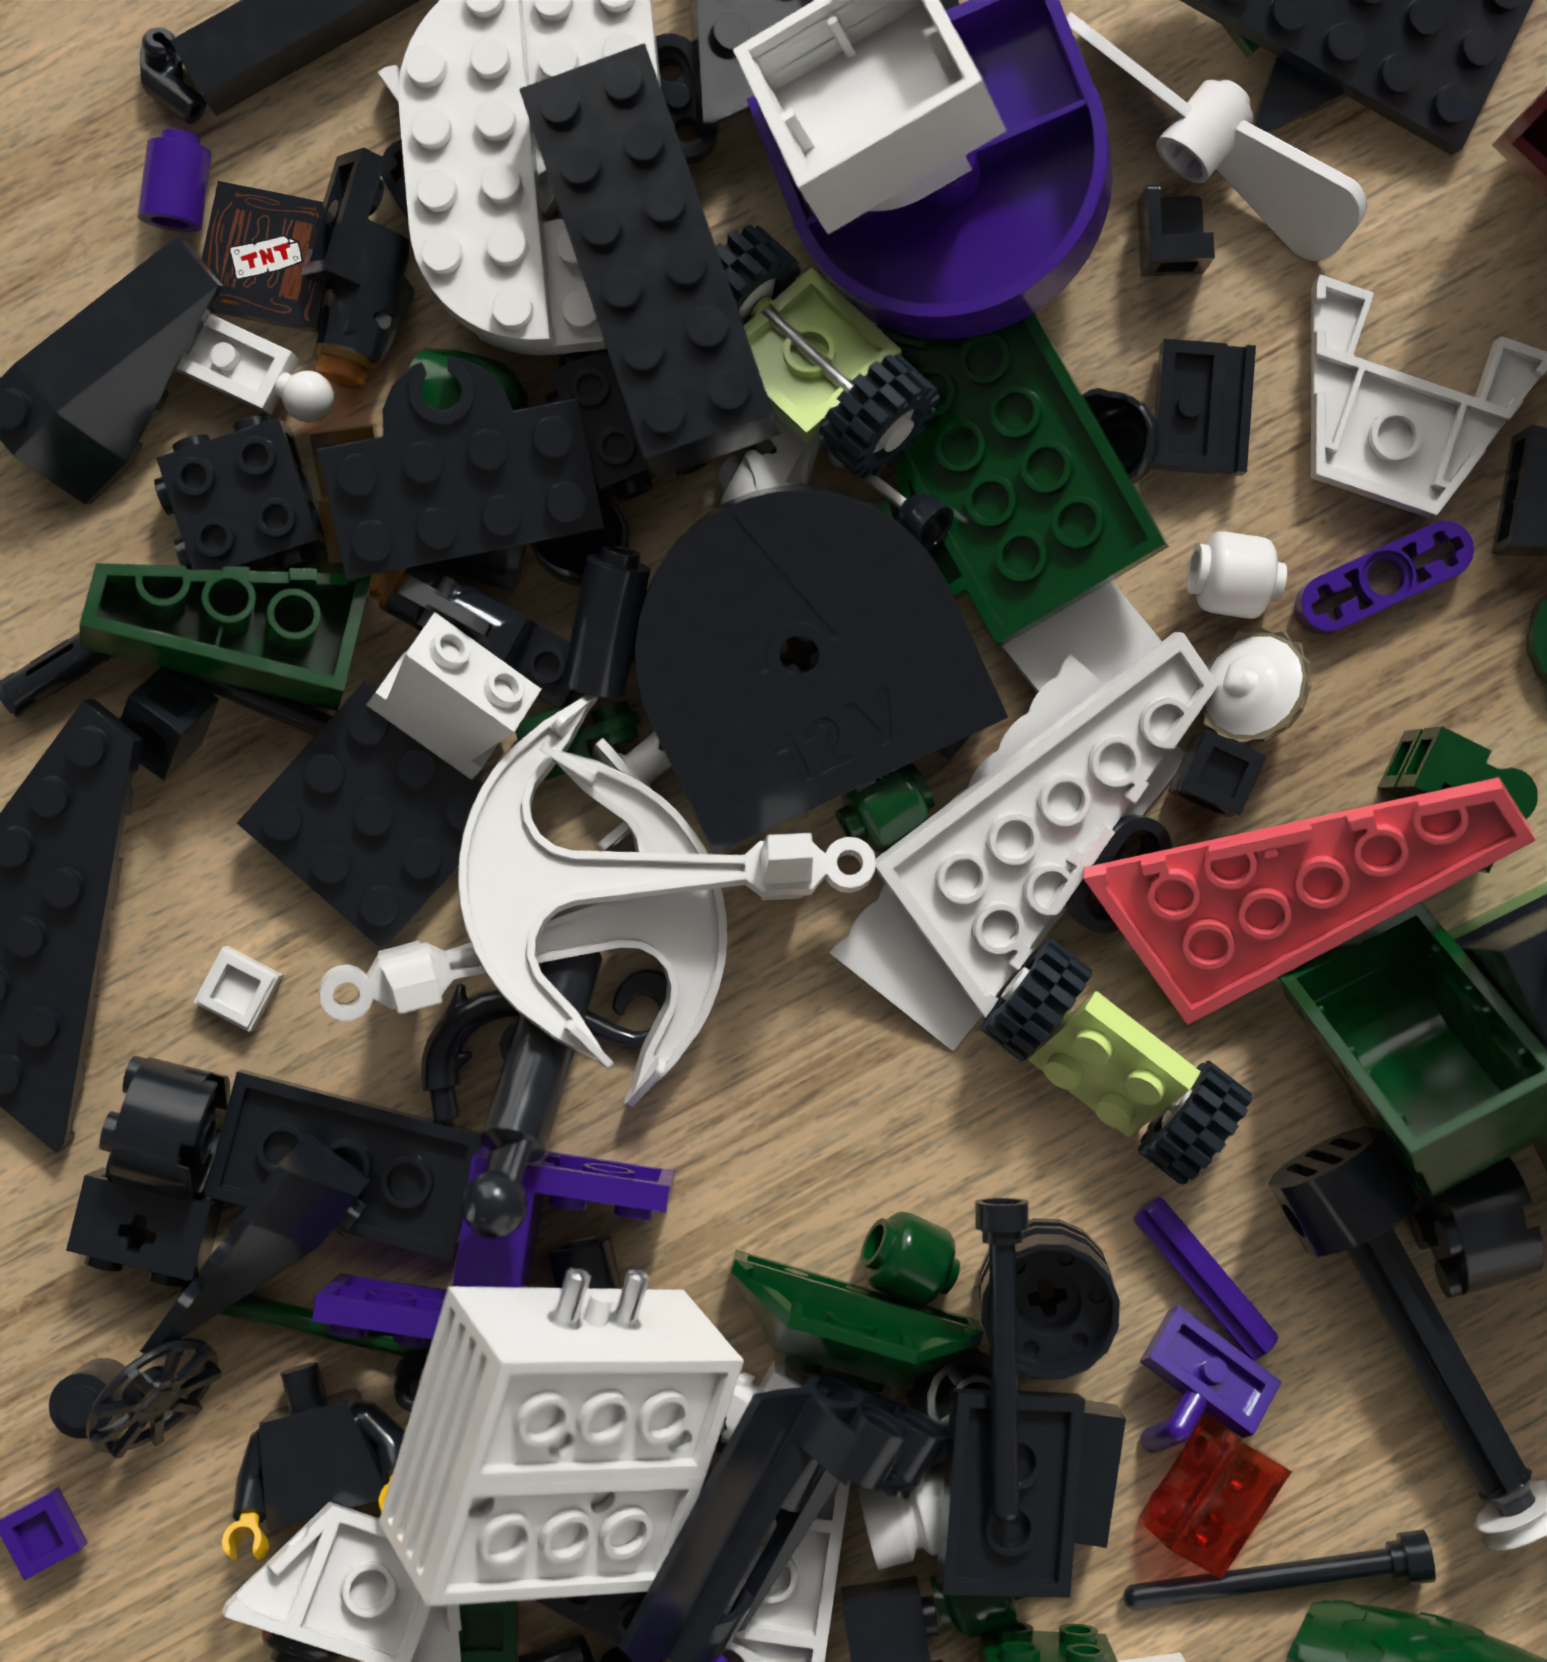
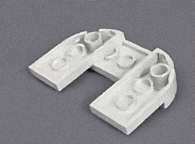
[398,0,661,356]

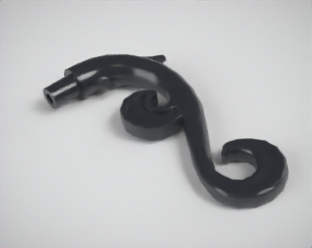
[421,969,667,1121]

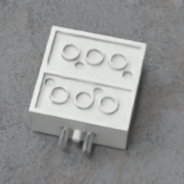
[379,1268,744,1606]

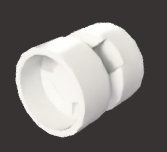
[857,1463,945,1570]

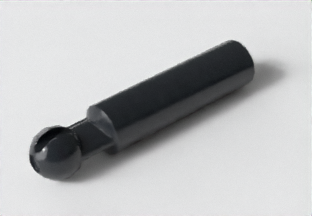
[461,952,602,1239]

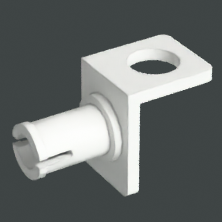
[592,731,671,852]

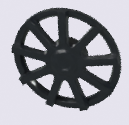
[86,1338,222,1459]

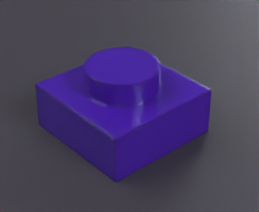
[0,1486,88,1580]

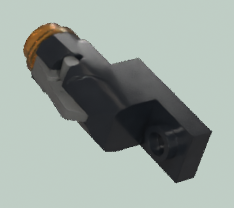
[301,147,415,389]
[368,563,575,708]

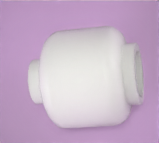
[1187,531,1287,619]

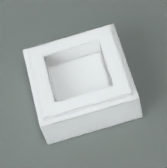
[193,946,283,1032]

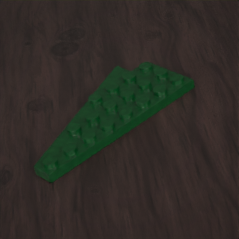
[881,312,1169,646]

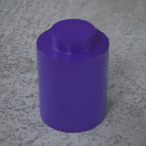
[137,129,212,232]

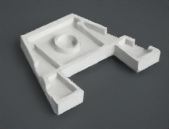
[1311,275,1547,519]

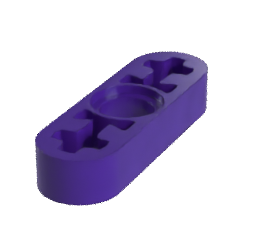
[1295,521,1474,634]

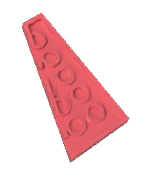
[1083,778,1536,1025]

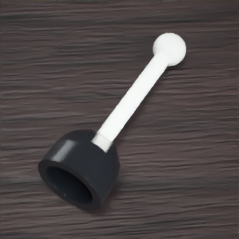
[827,451,954,551]

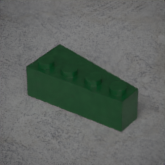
[79,563,372,711]

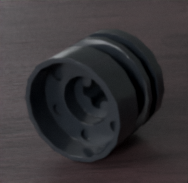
[979,1218,1120,1379]

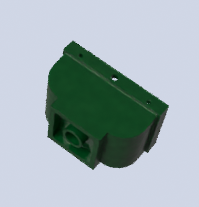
[1279,902,1547,1197]

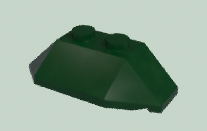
[731,1249,984,1392]

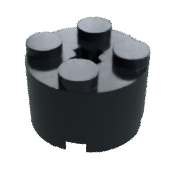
[99,1056,230,1202]
[1408,1157,1544,1298]

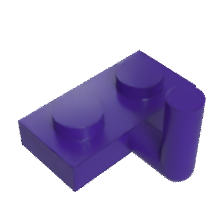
[1139,1305,1282,1453]

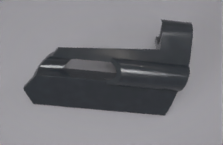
[618,1372,948,1662]

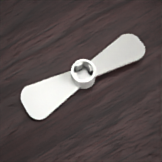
[1066,12,1367,261]

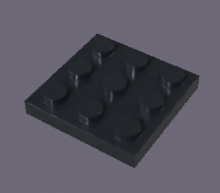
[237,680,484,950]

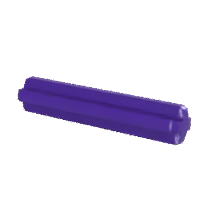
[1133,1197,1278,1360]

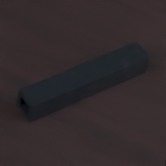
[170,0,420,116]

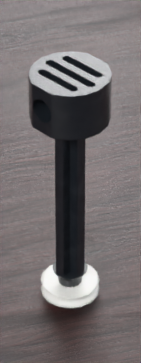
[1268,1126,1547,1551]

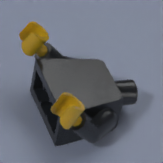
[222,1362,405,1563]

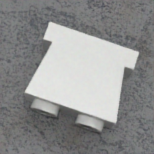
[367,612,541,780]

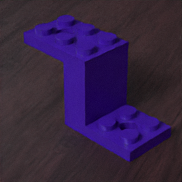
[312,1146,675,1348]

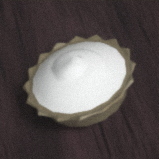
[1200,626,1312,745]

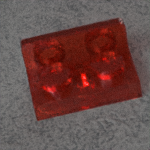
[1139,1415,1292,1579]

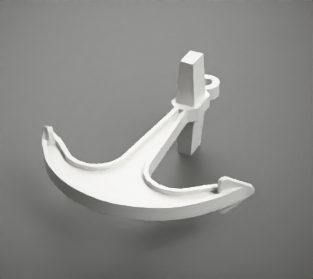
[458,694,876,1070]
[319,743,727,1107]

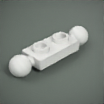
[175,314,334,423]

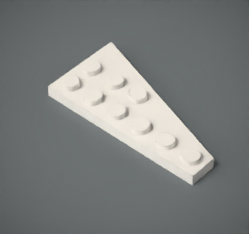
[875,632,1219,1018]

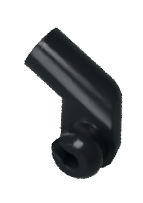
[140,27,207,124]

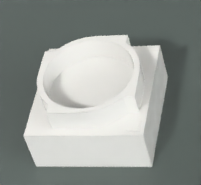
[733,0,1007,234]

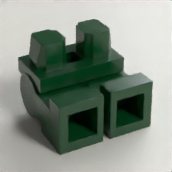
[1377,726,1538,873]

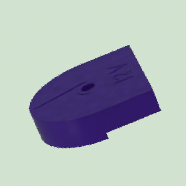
[747,0,1113,339]

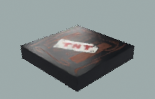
[201,181,330,334]

